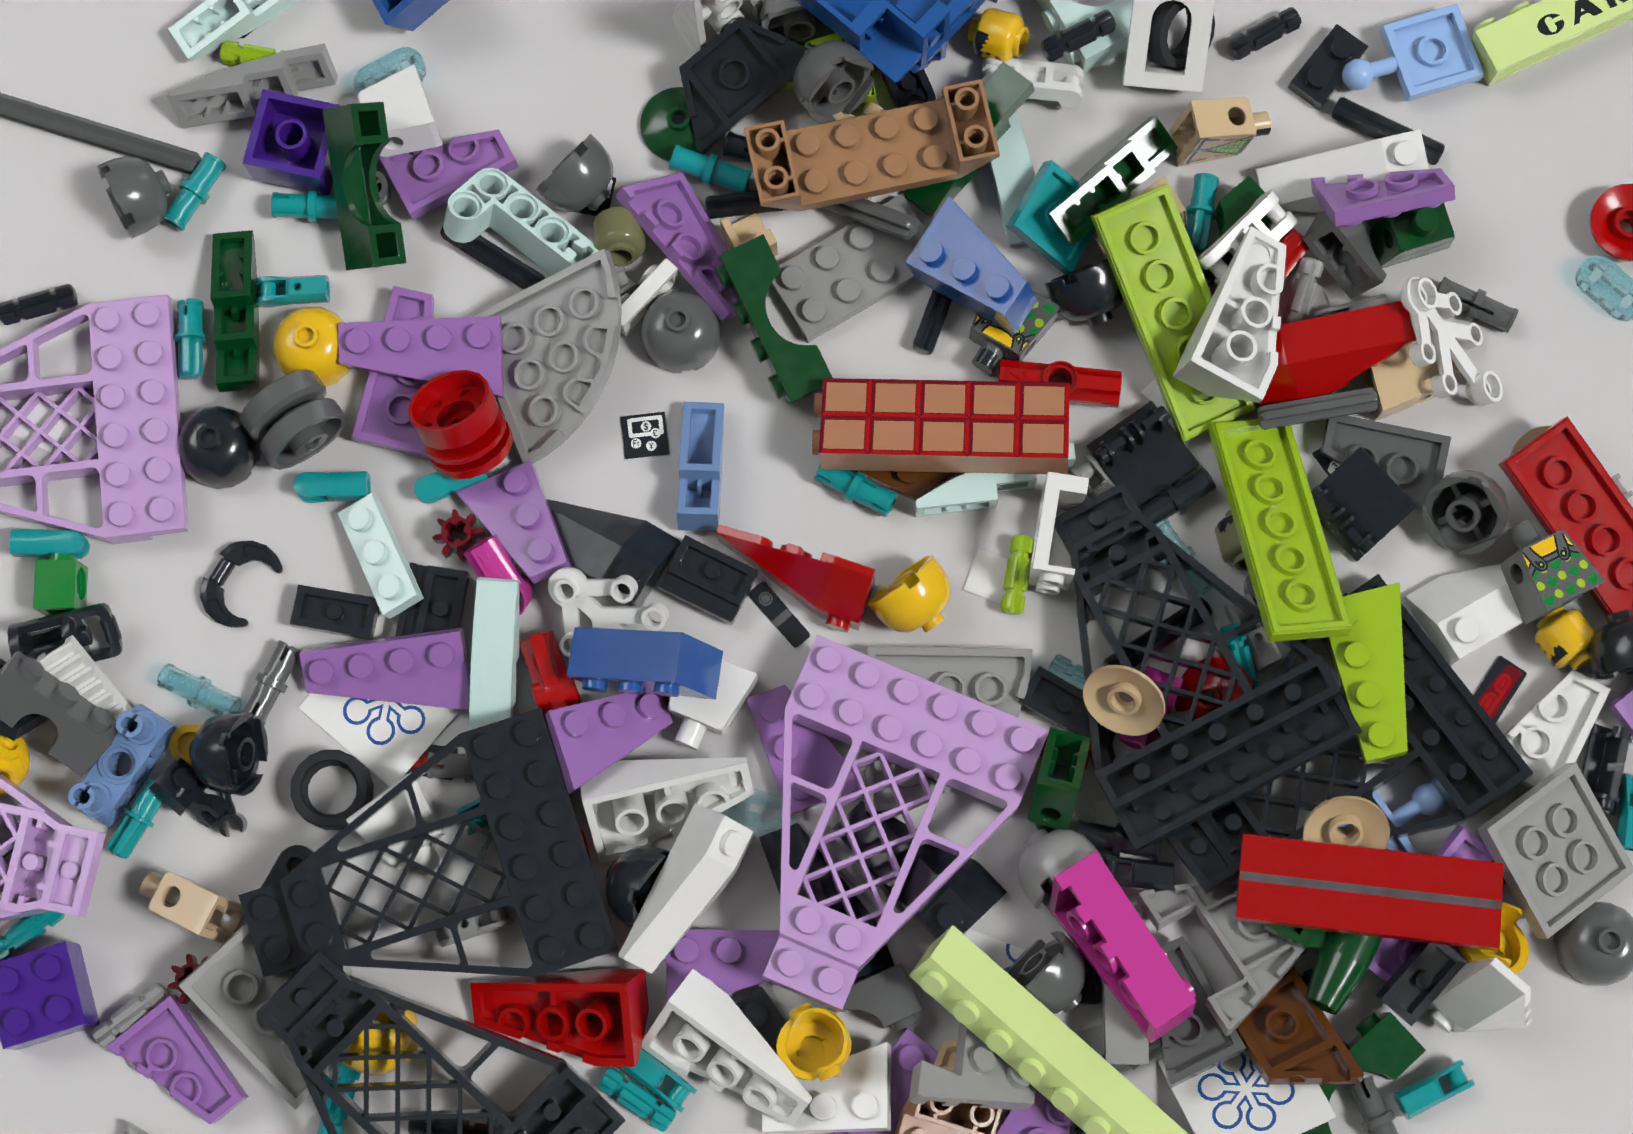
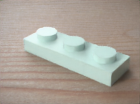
[338,493,424,619]

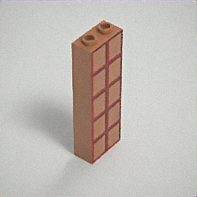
[812,378,1070,474]

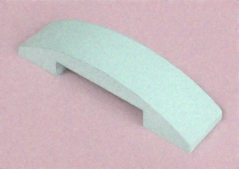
[989,112,1035,247]

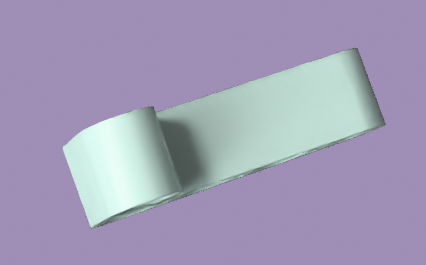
[443,168,598,276]

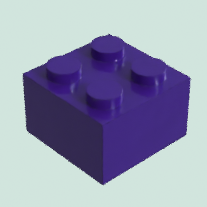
[242,89,340,195]
[0,941,100,1050]

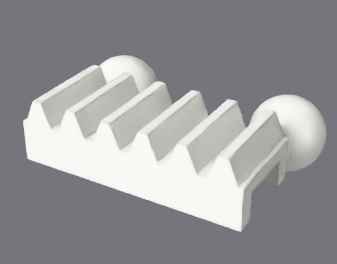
[37,635,133,720]

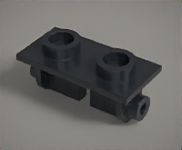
[1582,723,1633,815]

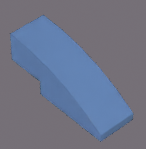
[677,402,724,532]

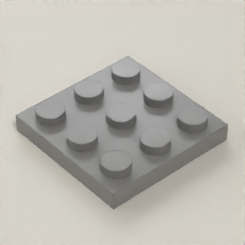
[1477,763,1633,939]

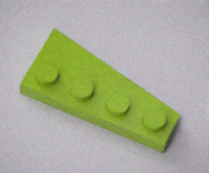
[1326,582,1408,765]

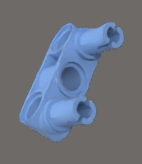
[68,704,176,827]

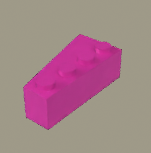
[1049,851,1197,1044]

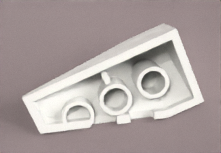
[1428,957,1531,1033]

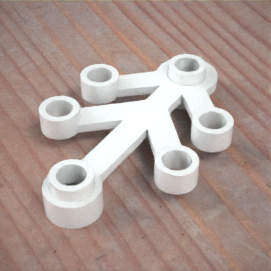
[1401,276,1503,406]
[548,567,669,657]

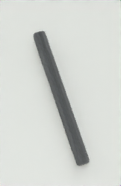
[0,92,202,174]

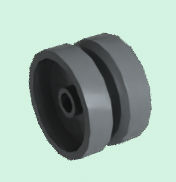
[239,369,347,470]

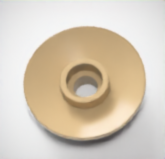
[1083,665,1165,736]
[1303,796,1390,850]

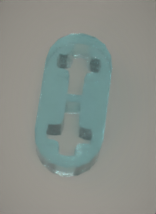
[353,47,426,95]
[1575,255,1633,322]
[721,788,782,831]

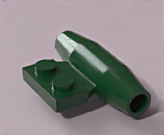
[1262,849,1388,1015]

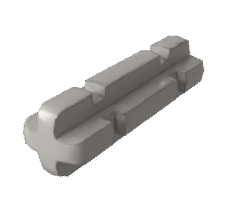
[1281,257,1324,325]
[92,983,170,1048]

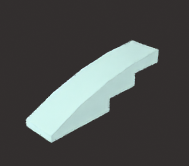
[168,0,302,61]
[915,443,1076,517]
[469,577,519,730]

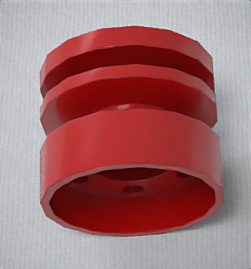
[408,370,513,480]

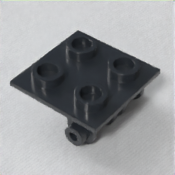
[1086,400,1200,507]
[1311,447,1418,562]

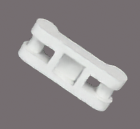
[982,58,1084,109]
[1197,190,1297,285]

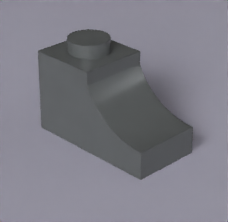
[1303,211,1387,299]
[828,963,922,1032]

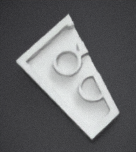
[1504,670,1611,789]
[762,1042,891,1134]

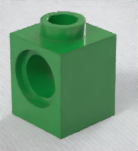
[33,553,88,616]

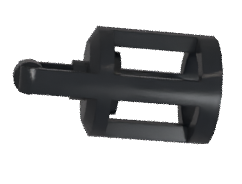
[7,603,123,662]

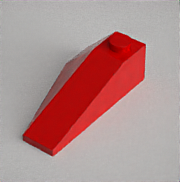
[1259,301,1417,406]
[717,525,875,633]
[470,969,649,1067]

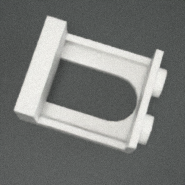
[1122,0,1215,93]
[1028,472,1089,595]

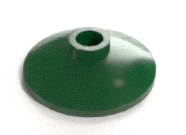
[640,87,712,162]

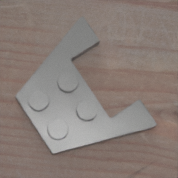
[1137,875,1309,1036]
[909,990,1035,1111]

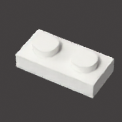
[621,258,680,338]

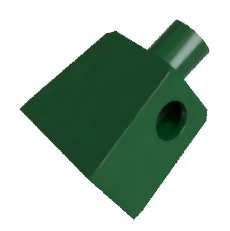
[1370,203,1455,268]
[1028,727,1091,833]

